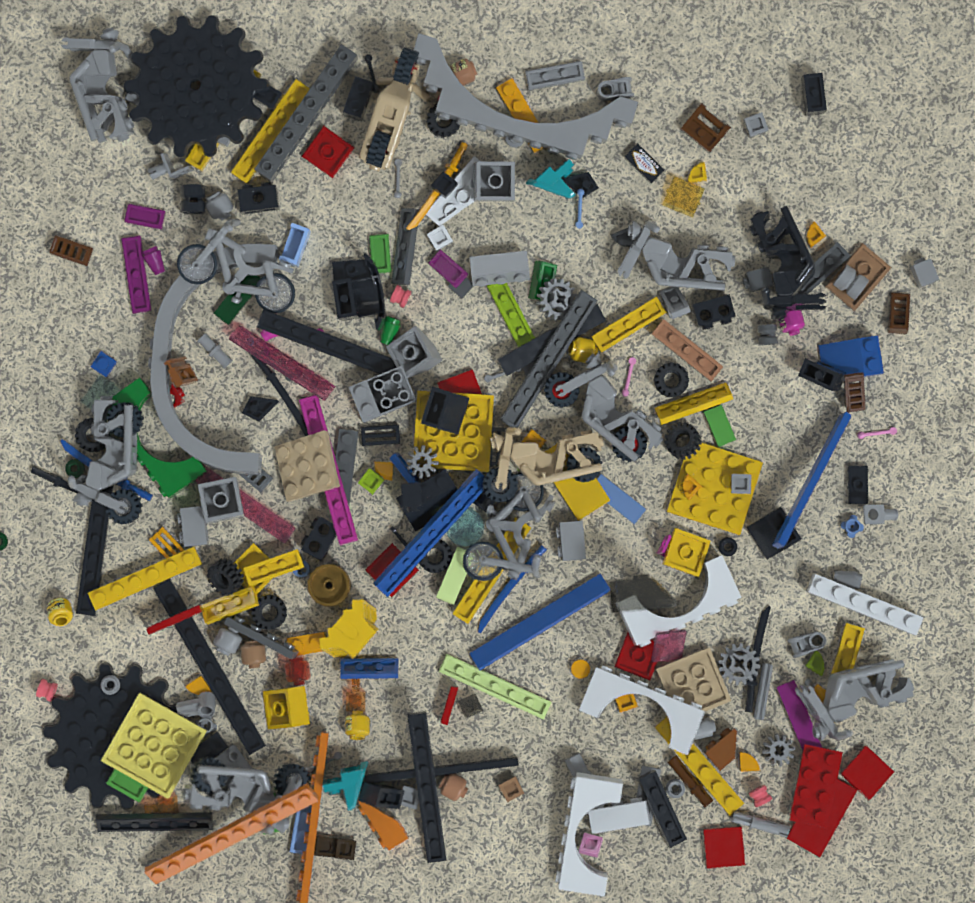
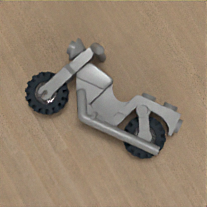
[68,396,144,525]
[182,757,311,835]

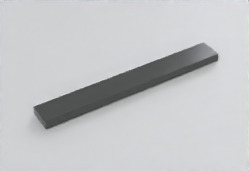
[499,290,598,427]

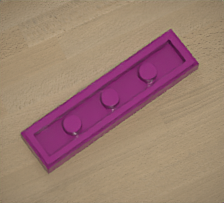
[121,236,152,314]
[776,680,822,751]

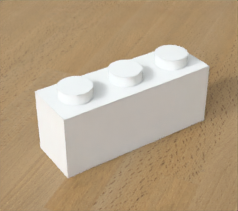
[588,797,651,834]

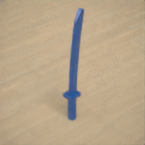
[61,439,153,502]
[478,545,547,633]

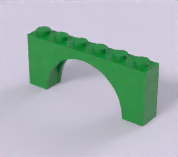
[107,377,208,498]

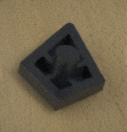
[562,172,599,199]
[242,396,279,422]

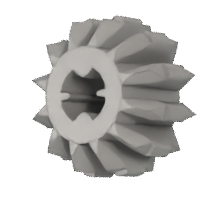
[406,445,439,478]
[762,734,795,767]

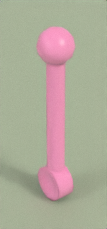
[622,357,636,397]
[857,427,897,439]

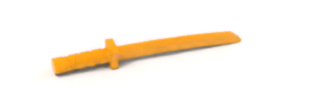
[406,142,468,230]

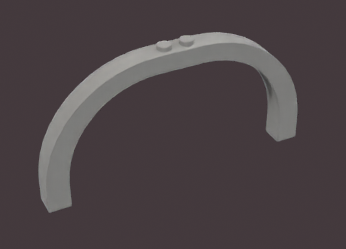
[148,244,278,475]

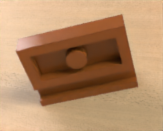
[164,356,198,387]

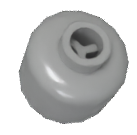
[205,191,233,221]
[213,626,242,656]

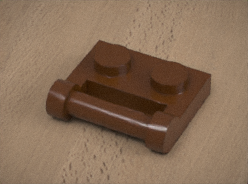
[680,103,731,154]

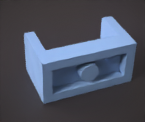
[279,223,311,267]

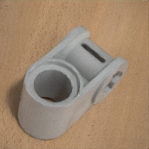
[597,77,634,101]
[787,631,826,658]

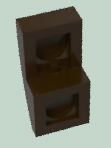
[314,836,356,860]

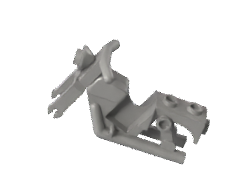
[61,28,135,143]
[618,220,735,290]
[795,659,914,741]

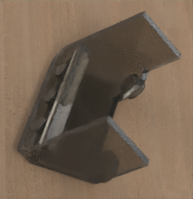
[609,574,676,613]

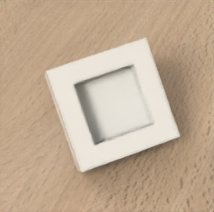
[427,225,453,251]

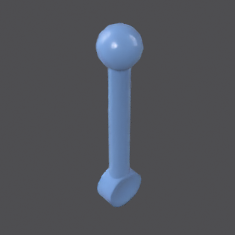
[575,189,584,229]

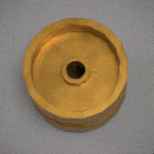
[308,564,351,606]

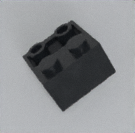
[420,386,470,435]
[746,506,802,560]

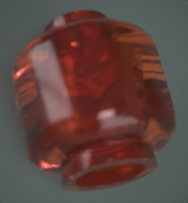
[284,657,311,686]

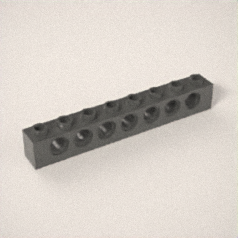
[254,44,358,183]

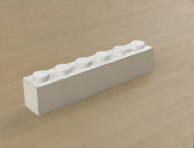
[806,574,924,635]

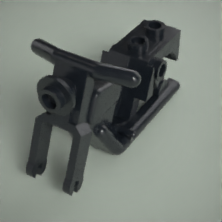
[749,206,827,321]

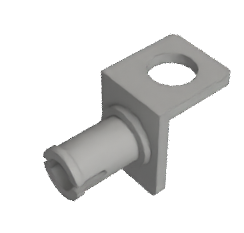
[148,153,194,180]
[863,505,898,525]

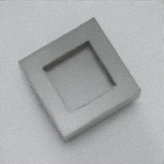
[744,113,769,138]
[731,474,751,494]
[401,785,419,810]

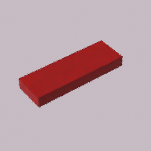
[146,605,204,635]

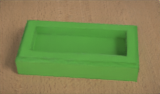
[369,234,391,274]
[704,405,736,447]
[106,769,148,803]

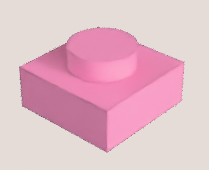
[579,833,603,858]

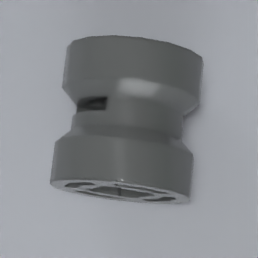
[758,324,778,345]

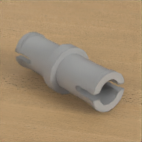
[197,333,233,369]

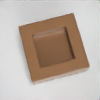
[498,776,524,802]

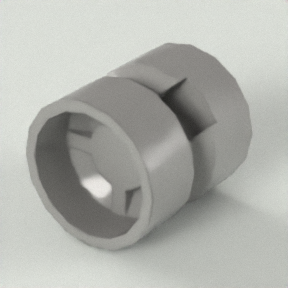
[833,264,869,300]

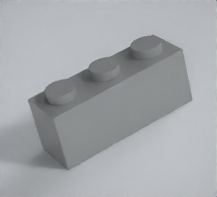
[470,251,530,287]

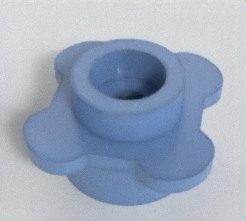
[841,515,864,538]

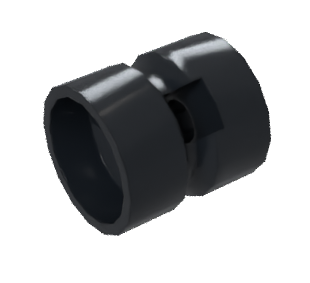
[180,184,205,214]

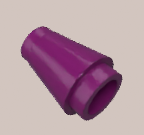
[143,246,165,275]

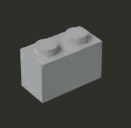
[177,506,209,547]
[556,521,586,561]

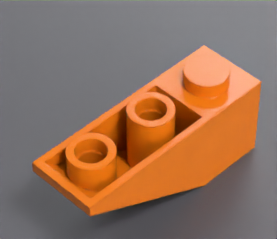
[357,801,409,851]

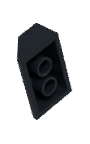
[396,469,458,532]

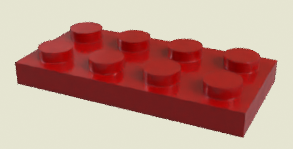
[789,744,843,828]

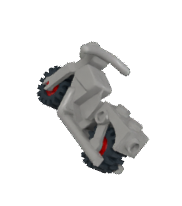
[544,353,663,462]

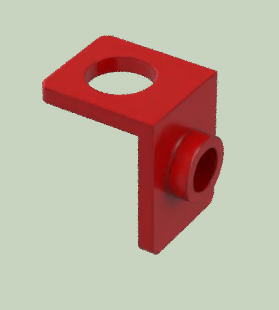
[170,384,185,408]

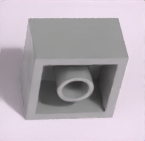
[474,161,515,202]
[198,477,245,524]

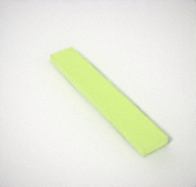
[439,654,552,720]

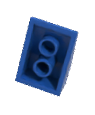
[818,335,884,377]

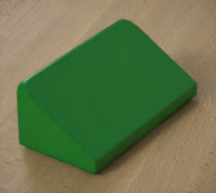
[528,261,558,300]

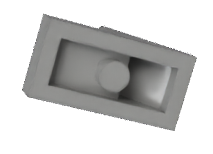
[660,286,691,319]

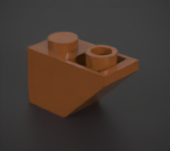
[704,727,737,771]

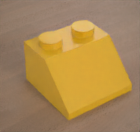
[262,686,310,729]

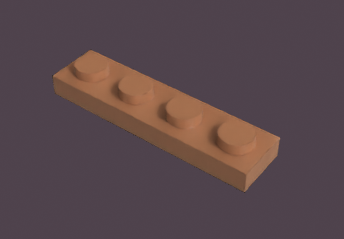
[651,319,723,382]

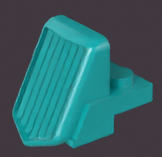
[526,159,576,200]
[323,761,369,811]

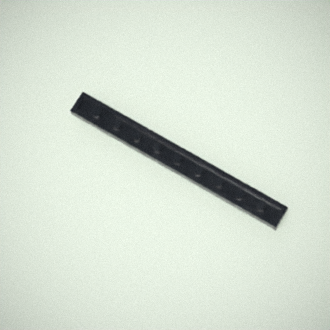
[153,579,267,756]

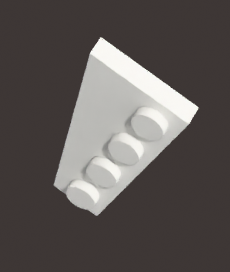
[426,156,480,226]

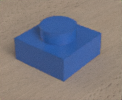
[90,351,117,378]

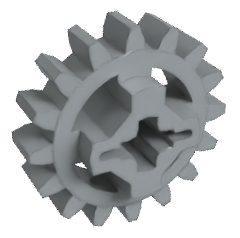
[537,279,577,320]
[718,643,760,686]

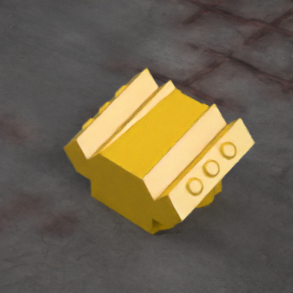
[319,599,379,659]

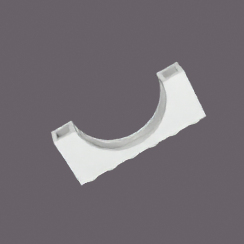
[615,555,741,647]
[579,665,705,755]
[555,772,623,897]

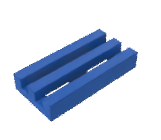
[389,453,421,483]

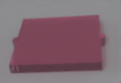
[651,629,687,662]

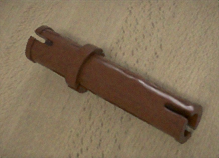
[667,755,713,808]

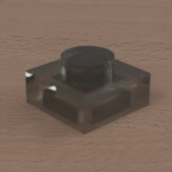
[458,693,483,719]

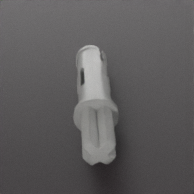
[732,812,790,838]

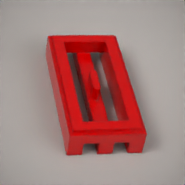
[441,686,458,725]

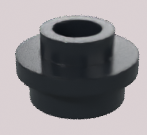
[718,537,737,557]

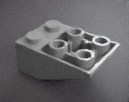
[349,366,416,423]

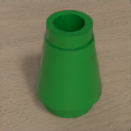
[380,316,401,345]

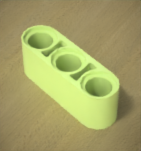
[436,546,475,605]

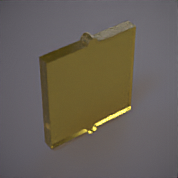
[662,176,705,218]

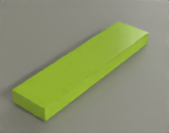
[487,283,535,347]

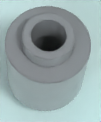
[695,717,716,740]

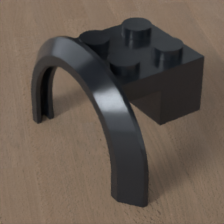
[332,253,386,331]

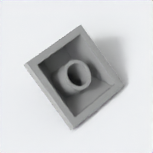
[386,326,443,378]

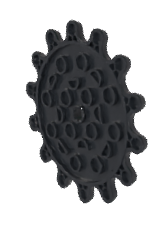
[123,15,270,157]
[42,662,178,810]

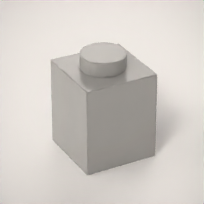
[910,257,939,289]

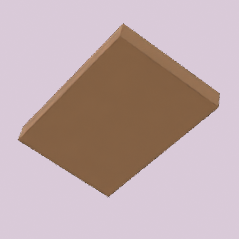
[825,243,892,311]

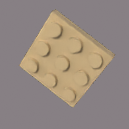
[274,430,340,502]
[656,647,731,712]

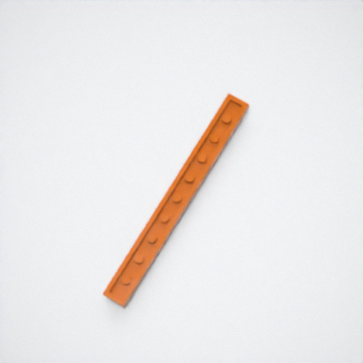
[296,731,329,903]
[145,783,318,885]

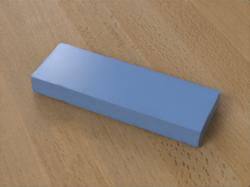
[597,474,646,525]

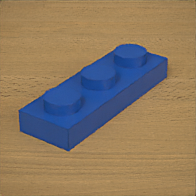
[340,658,399,679]

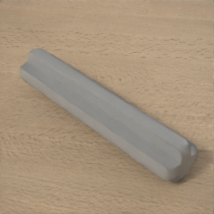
[753,663,773,720]

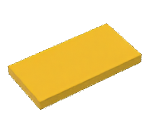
[544,443,610,521]

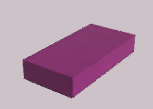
[124,203,166,230]
[428,249,469,288]

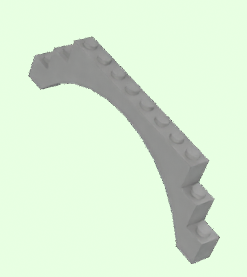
[414,33,638,160]

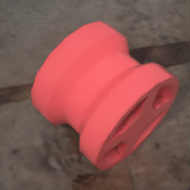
[390,285,412,308]
[36,679,58,702]
[748,785,772,807]

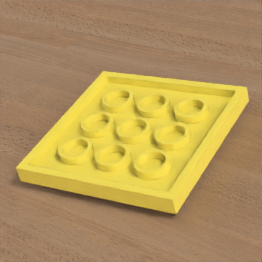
[101,693,207,799]

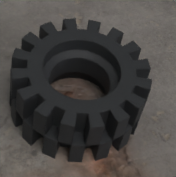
[427,103,460,138]
[654,362,689,398]
[75,417,106,452]
[664,422,702,460]
[419,539,452,573]
[207,558,244,596]
[251,595,287,630]

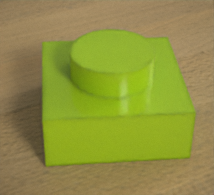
[358,468,384,495]

